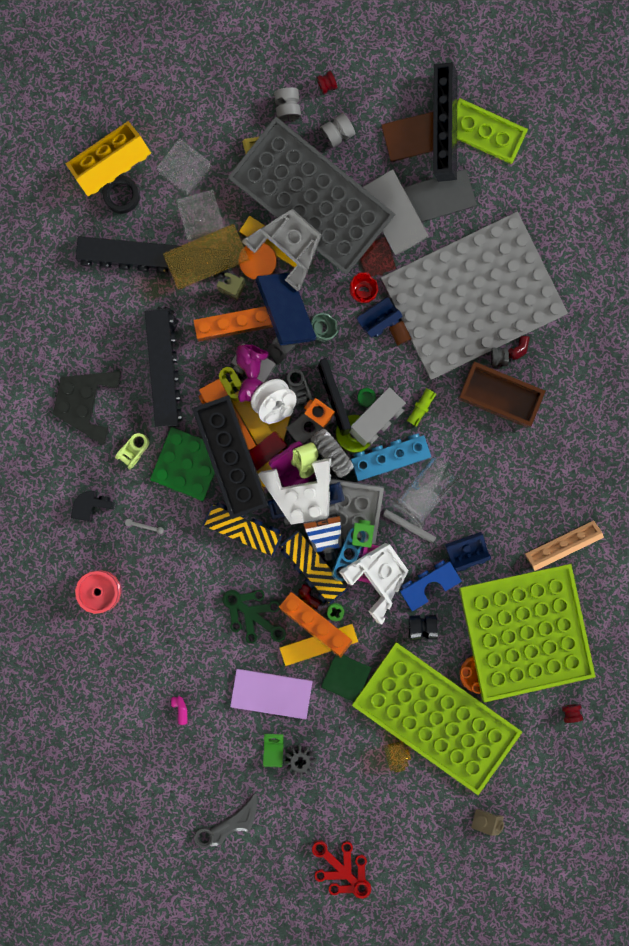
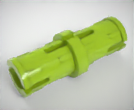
[407,388,437,427]

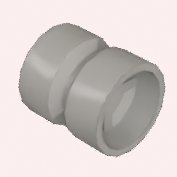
[274,87,301,121]
[320,113,356,148]

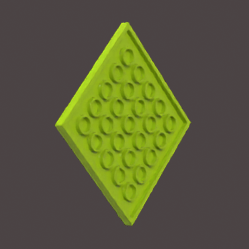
[459,564,596,703]

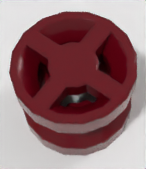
[316,71,338,95]
[562,704,583,723]

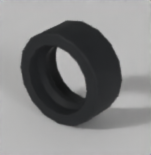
[102,175,140,214]

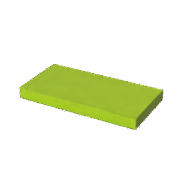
[457,98,528,164]

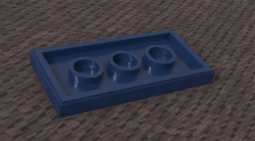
[255,273,316,346]

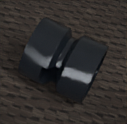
[409,615,438,641]

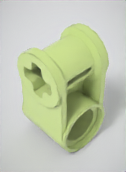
[115,433,149,469]
[291,442,318,478]

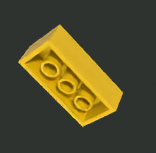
[65,121,151,196]

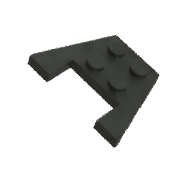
[53,371,122,445]

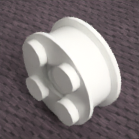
[251,379,296,424]

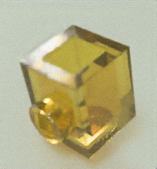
[384,741,411,772]

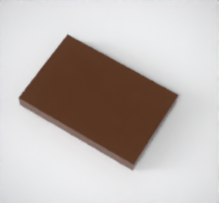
[381,112,433,162]

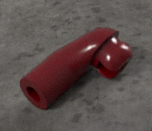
[508,336,530,360]
[298,584,321,610]

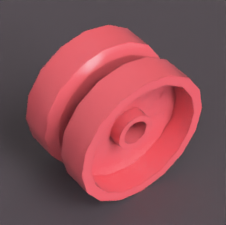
[75,570,122,614]

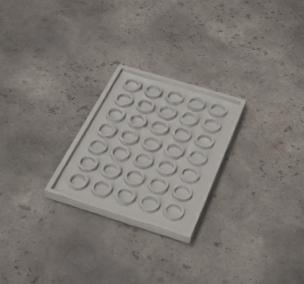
[381,211,568,380]

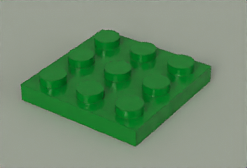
[150,427,215,501]

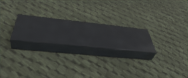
[318,358,351,436]

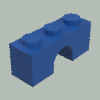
[400,560,462,611]

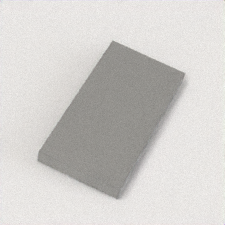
[363,169,429,256]

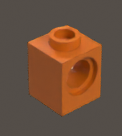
[304,398,335,428]

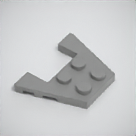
[242,209,322,291]

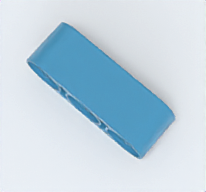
[332,528,366,581]

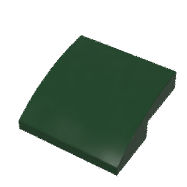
[321,654,372,702]

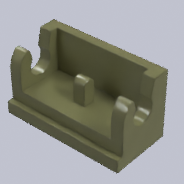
[216,273,246,301]

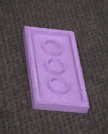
[230,669,313,719]

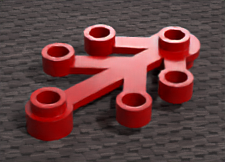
[312,840,371,899]

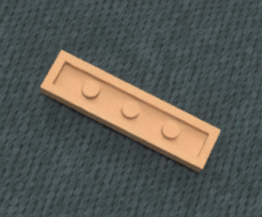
[525,520,604,571]

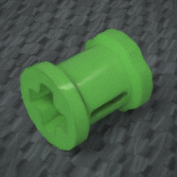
[327,603,344,621]

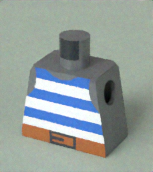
[304,513,342,561]

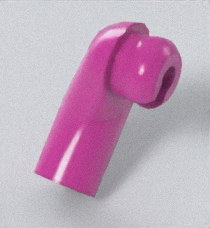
[171,696,188,725]

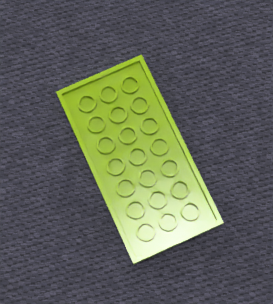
[352,642,522,795]

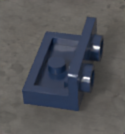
[356,297,403,338]
[445,532,491,572]

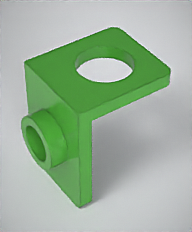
[352,520,374,548]
[263,734,284,767]

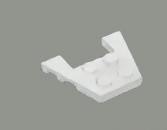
[258,458,331,525]
[339,543,408,624]

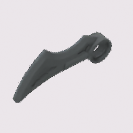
[194,794,257,848]

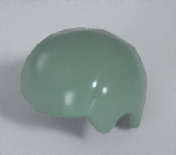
[310,312,338,342]

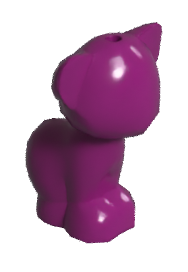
[236,344,268,402]

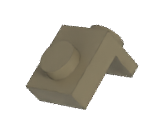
[471,809,504,836]

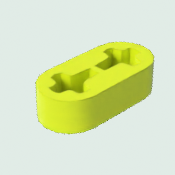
[219,367,242,402]

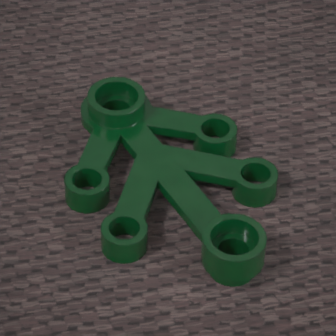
[222,589,286,644]

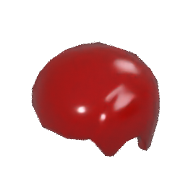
[349,272,378,304]

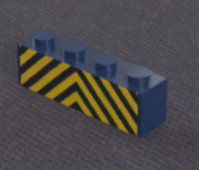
[203,502,283,557]
[280,530,348,604]

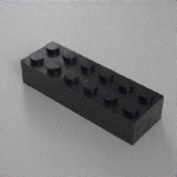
[192,395,269,519]

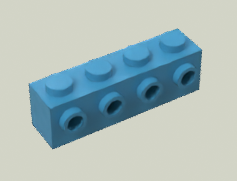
[351,433,431,481]

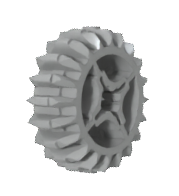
[311,429,353,478]

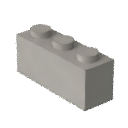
[349,387,406,447]

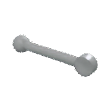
[125,519,164,534]

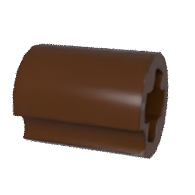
[389,321,412,346]

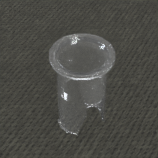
[389,456,460,529]

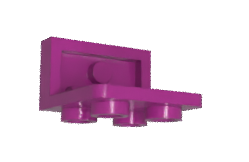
[268,441,316,487]

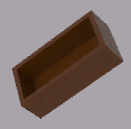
[457,362,546,428]

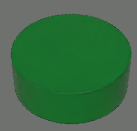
[357,388,376,407]

